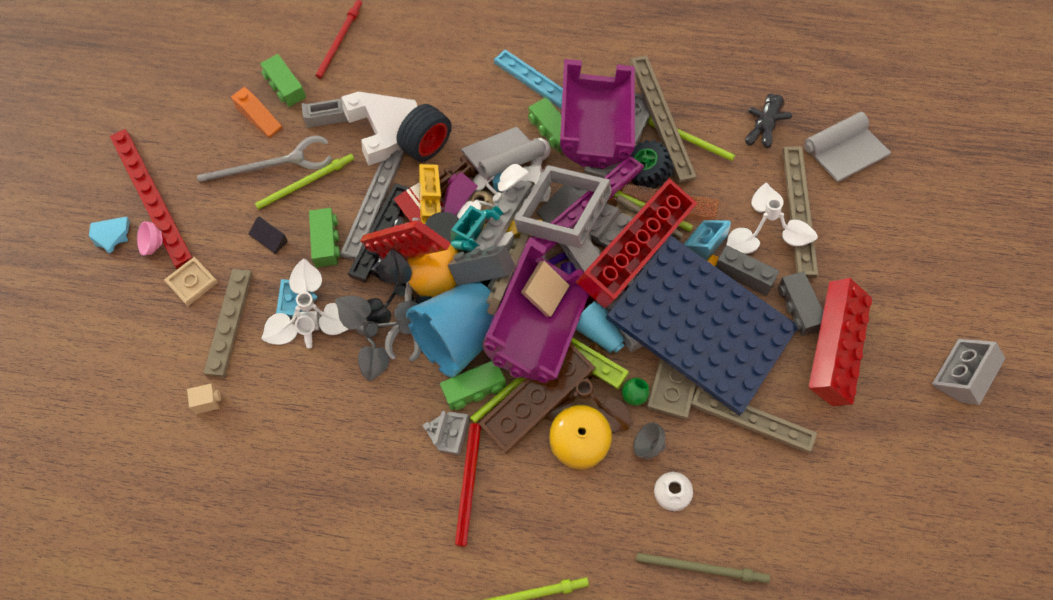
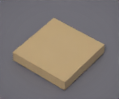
[164,257,218,306]
[521,261,569,317]

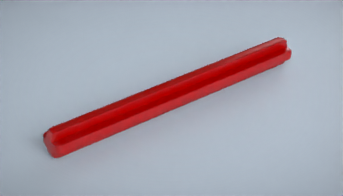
[455,423,481,547]

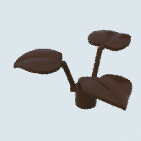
[545,343,631,433]

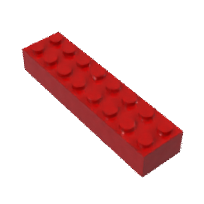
[576,178,697,309]

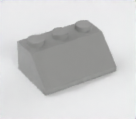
[932,339,1006,405]

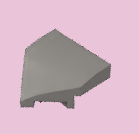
[423,411,470,456]

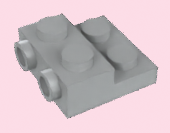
[589,203,633,247]

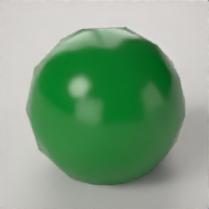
[621,377,650,406]

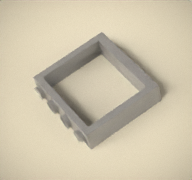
[514,165,612,248]

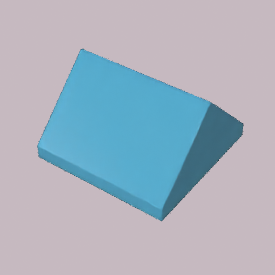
[684,220,731,261]

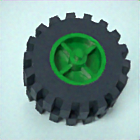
[630,140,674,191]

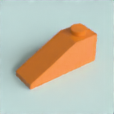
[231,87,283,138]

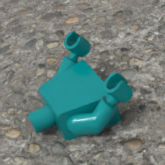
[451,205,504,253]

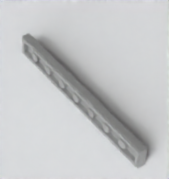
[340,149,405,260]

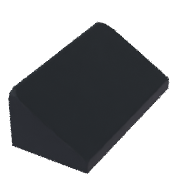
[248,216,288,254]

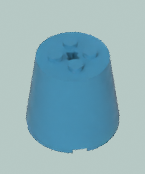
[406,281,494,377]

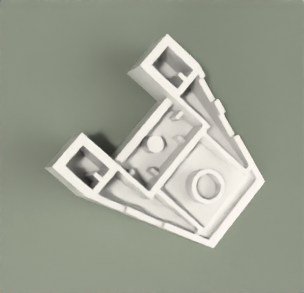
[342,92,417,165]

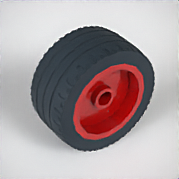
[396,104,452,162]

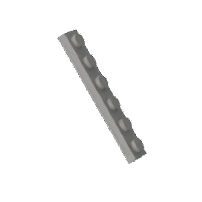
[468,181,532,253]

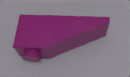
[442,172,478,215]

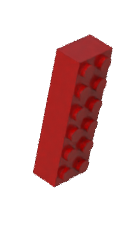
[808,278,872,406]

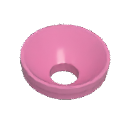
[137,221,163,255]

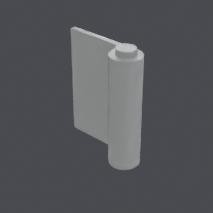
[804,112,891,183]
[461,127,546,179]

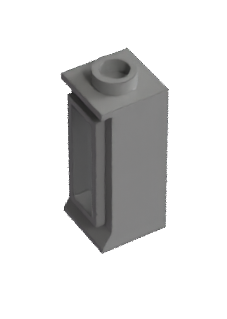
[302,99,348,128]

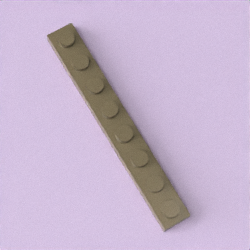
[629,56,697,184]
[782,147,818,278]

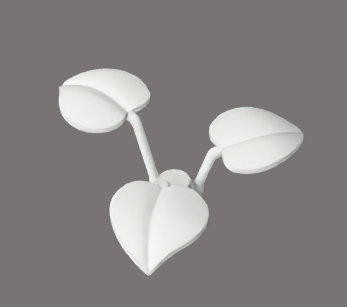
[457,164,529,219]
[726,183,818,254]
[262,259,349,345]

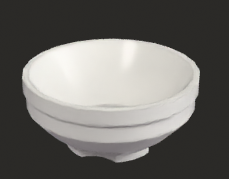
[654,472,693,511]

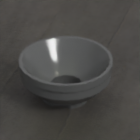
[633,422,666,460]

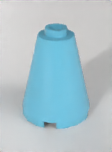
[575,301,625,353]

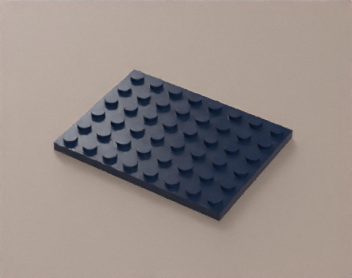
[605,235,797,416]

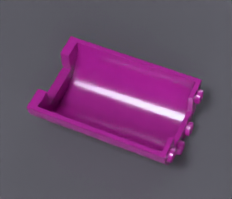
[560,59,635,169]
[483,237,589,383]

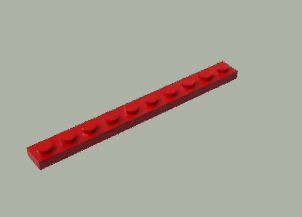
[109,128,193,269]

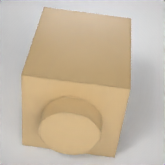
[187,384,221,414]

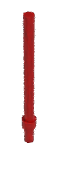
[315,0,363,79]

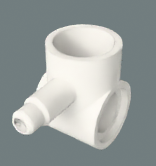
[295,311,320,348]

